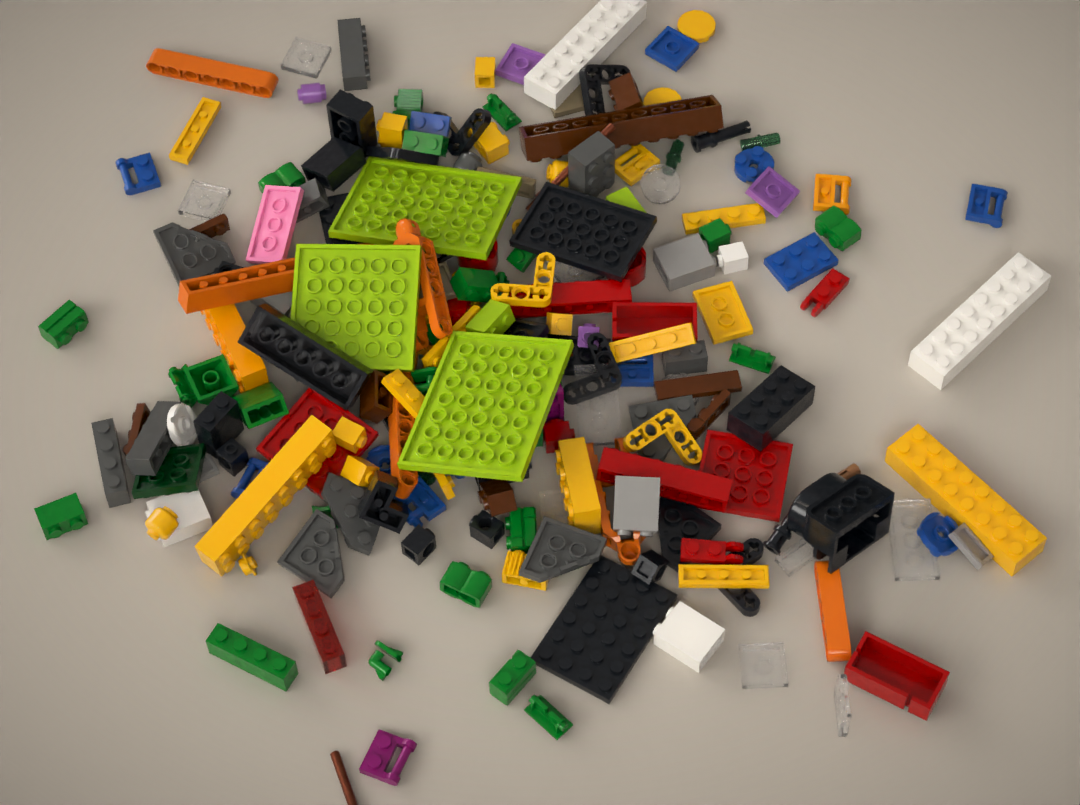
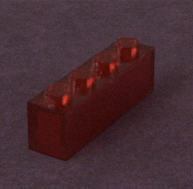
[292,579,347,674]

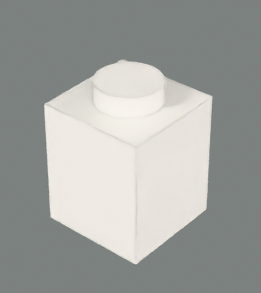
[716,241,749,275]

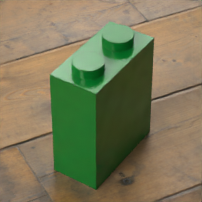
[232,382,289,429]

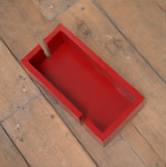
[612,302,698,342]
[843,631,950,721]

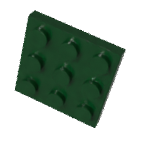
[131,443,206,499]

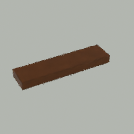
[654,370,742,401]

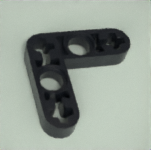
[579,64,630,116]
[433,108,491,156]
[365,146,439,166]
[563,333,622,405]
[718,538,764,617]

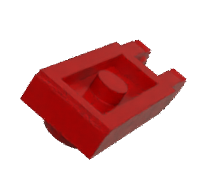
[800,268,850,317]
[680,538,744,565]

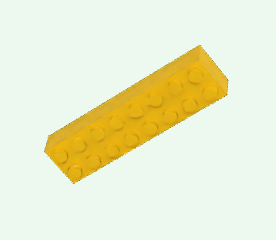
[194,415,337,577]
[885,424,1047,576]

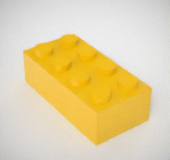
[555,437,601,534]

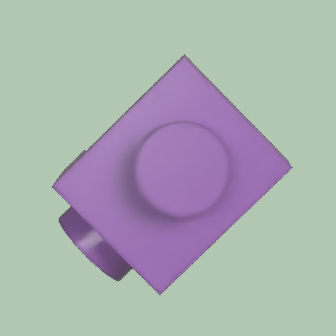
[578,323,600,348]

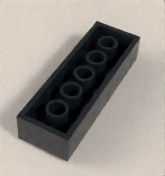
[238,303,373,411]

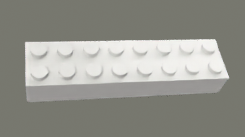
[524,0,647,110]
[908,252,1051,390]

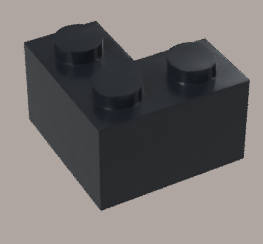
[358,470,409,534]

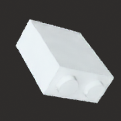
[145,489,213,547]
[653,601,725,673]

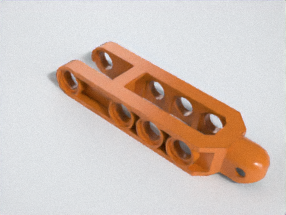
[393,218,453,352]
[586,437,646,566]

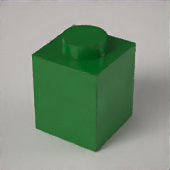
[699,218,732,253]

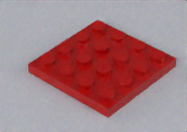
[256,388,379,499]
[694,429,793,522]

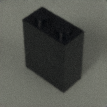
[301,137,367,192]
[193,391,244,459]

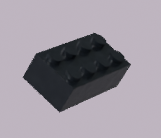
[726,365,816,452]

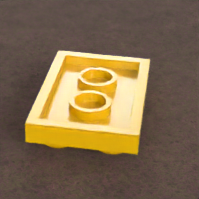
[692,281,753,345]

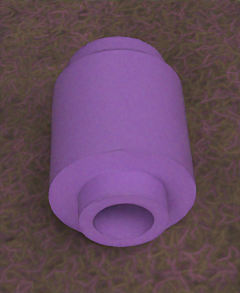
[297,83,326,104]

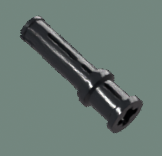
[691,120,751,153]
[762,514,792,555]

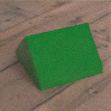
[183,354,239,405]

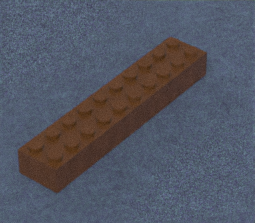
[519,95,724,162]

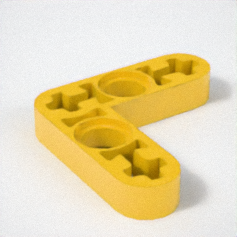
[490,252,555,308]
[623,409,702,466]

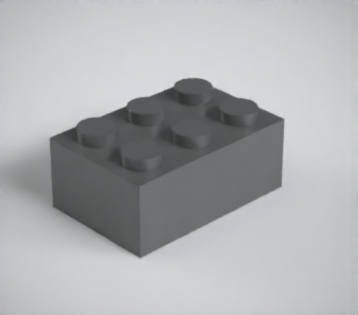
[568,131,615,197]

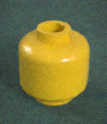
[546,160,569,188]
[145,506,179,540]

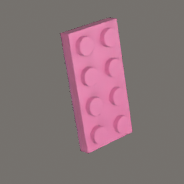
[246,185,304,264]

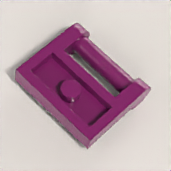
[359,729,417,786]

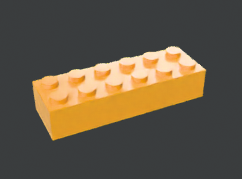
[200,304,269,393]

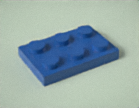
[764,232,838,292]

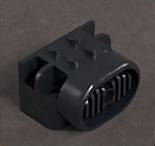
[787,473,895,574]

